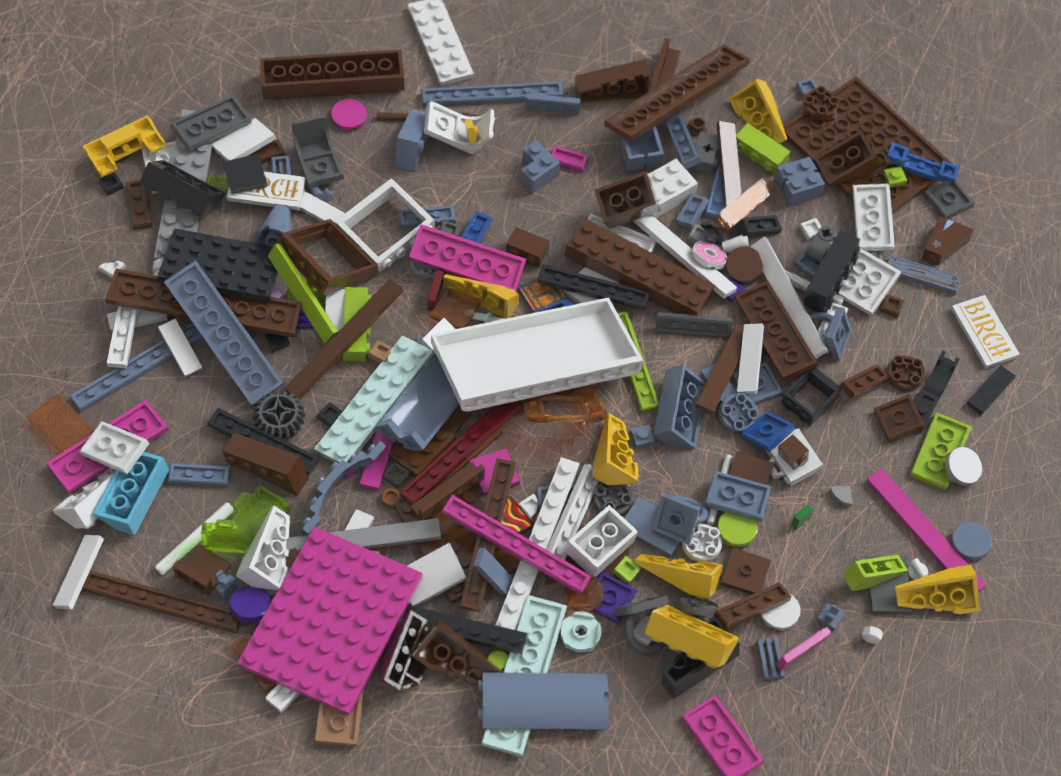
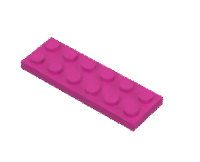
[408,224,526,291]
[46,400,168,494]

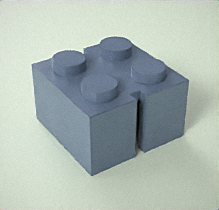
[619,125,664,172]
[774,157,825,207]

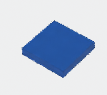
[740,411,795,452]

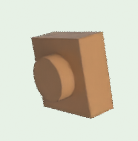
[368,340,393,363]

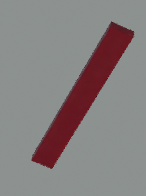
[399,401,521,505]

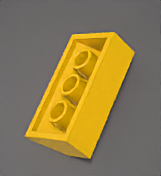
[644,605,739,668]

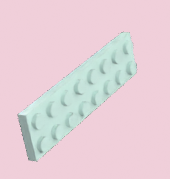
[314,336,434,464]
[482,595,567,757]

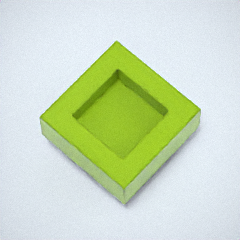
[883,166,907,188]
[613,556,641,584]

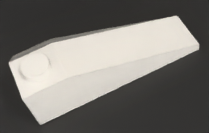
[236,506,290,590]

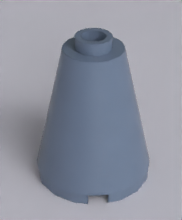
[255,205,291,247]

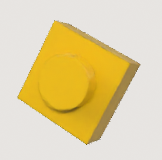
[464,119,479,144]

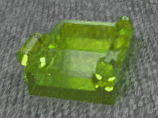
[232,485,292,538]
[201,519,253,553]

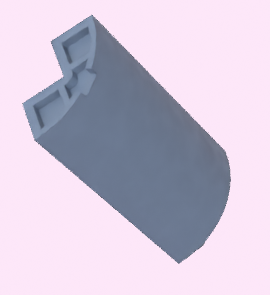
[376,353,459,450]
[478,673,609,729]

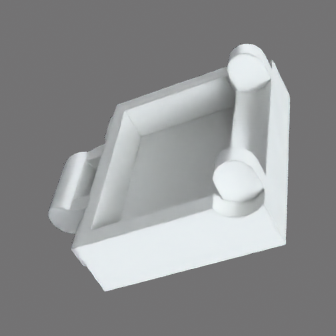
[766,428,823,486]

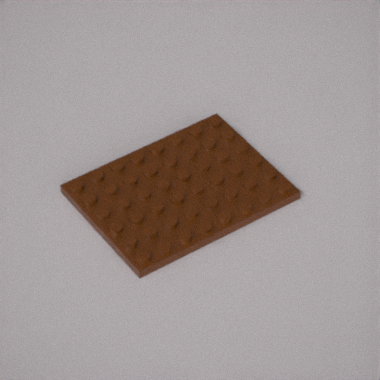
[783,76,953,213]

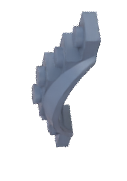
[301,441,386,535]

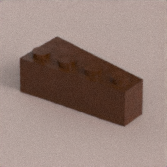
[575,59,650,103]
[222,433,309,496]

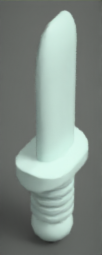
[464,310,503,323]

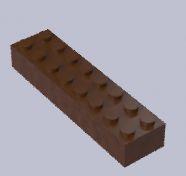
[260,49,404,100]
[564,218,715,315]

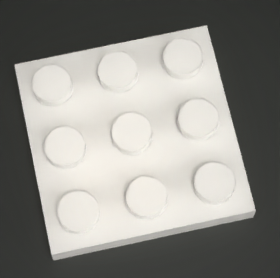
[838,249,901,316]

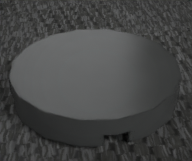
[678,597,718,615]

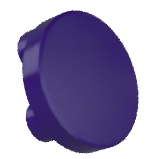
[229,586,271,625]

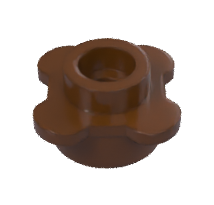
[688,117,707,135]

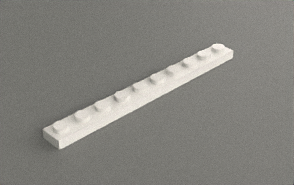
[496,457,580,630]

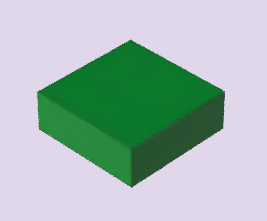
[792,505,813,530]

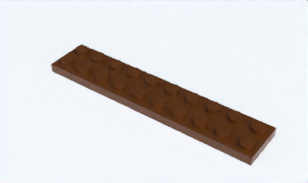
[604,44,750,142]
[106,268,302,338]

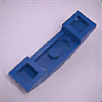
[887,142,960,182]

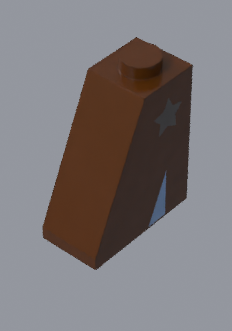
[921,216,974,265]

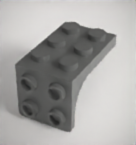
[291,115,344,188]

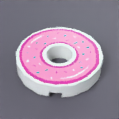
[691,241,727,270]

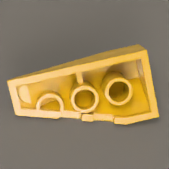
[895,565,980,614]

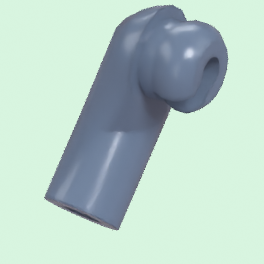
[308,186,333,201]

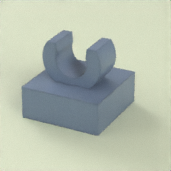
[817,603,845,632]

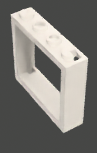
[335,178,436,273]

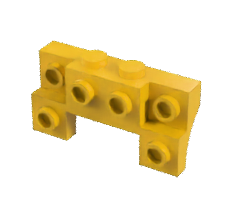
[83,115,167,177]

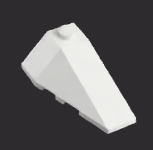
[52,468,116,529]

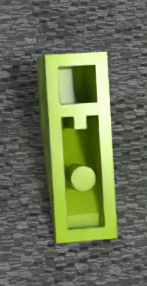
[843,555,908,591]

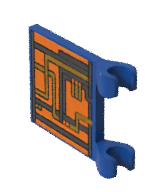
[518,279,573,313]

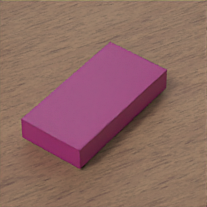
[551,145,588,173]

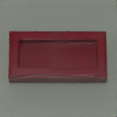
[428,269,444,311]

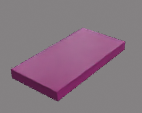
[681,695,764,776]

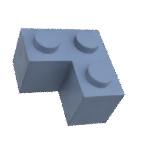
[520,140,560,194]

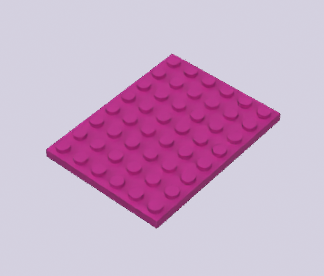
[237,526,423,716]

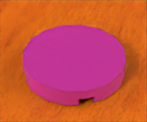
[331,99,367,131]

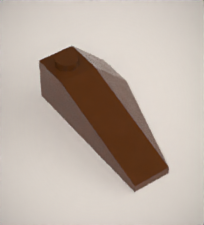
[413,618,503,685]

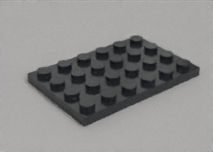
[157,228,278,303]

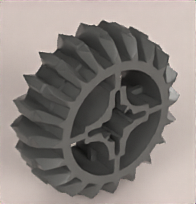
[253,390,306,440]

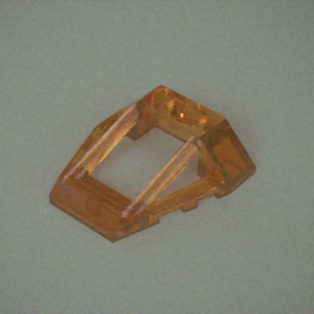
[521,383,608,424]

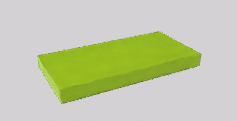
[910,412,972,491]

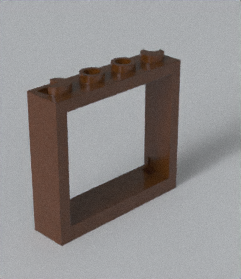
[277,219,377,296]

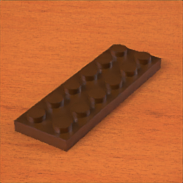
[734,281,818,381]

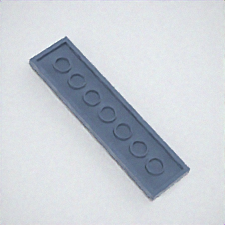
[164,260,284,406]

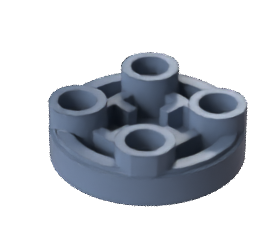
[719,393,759,432]
[951,522,992,562]

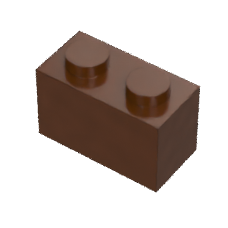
[506,227,549,267]

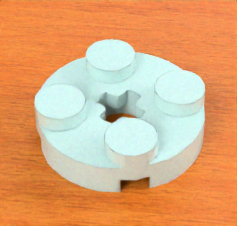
[560,611,602,652]

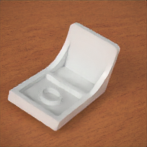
[424,101,495,155]

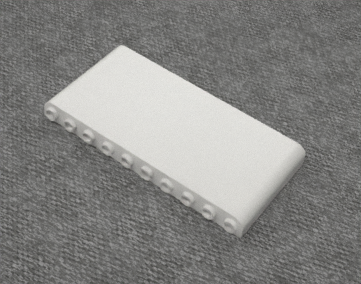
[431,298,643,411]

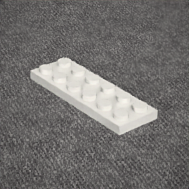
[408,0,474,86]

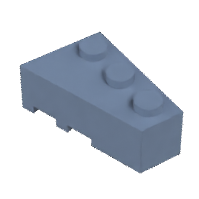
[394,109,429,172]

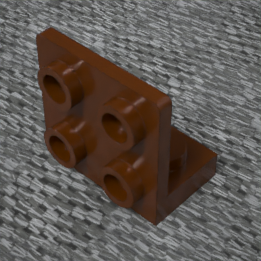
[172,545,231,596]

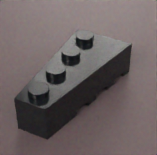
[661,616,740,699]

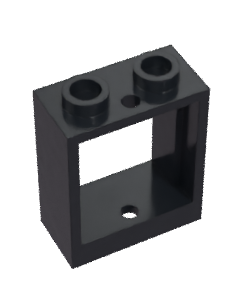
[781,367,842,426]

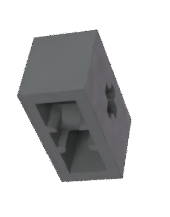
[690,131,719,175]

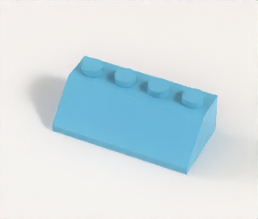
[93,452,169,536]

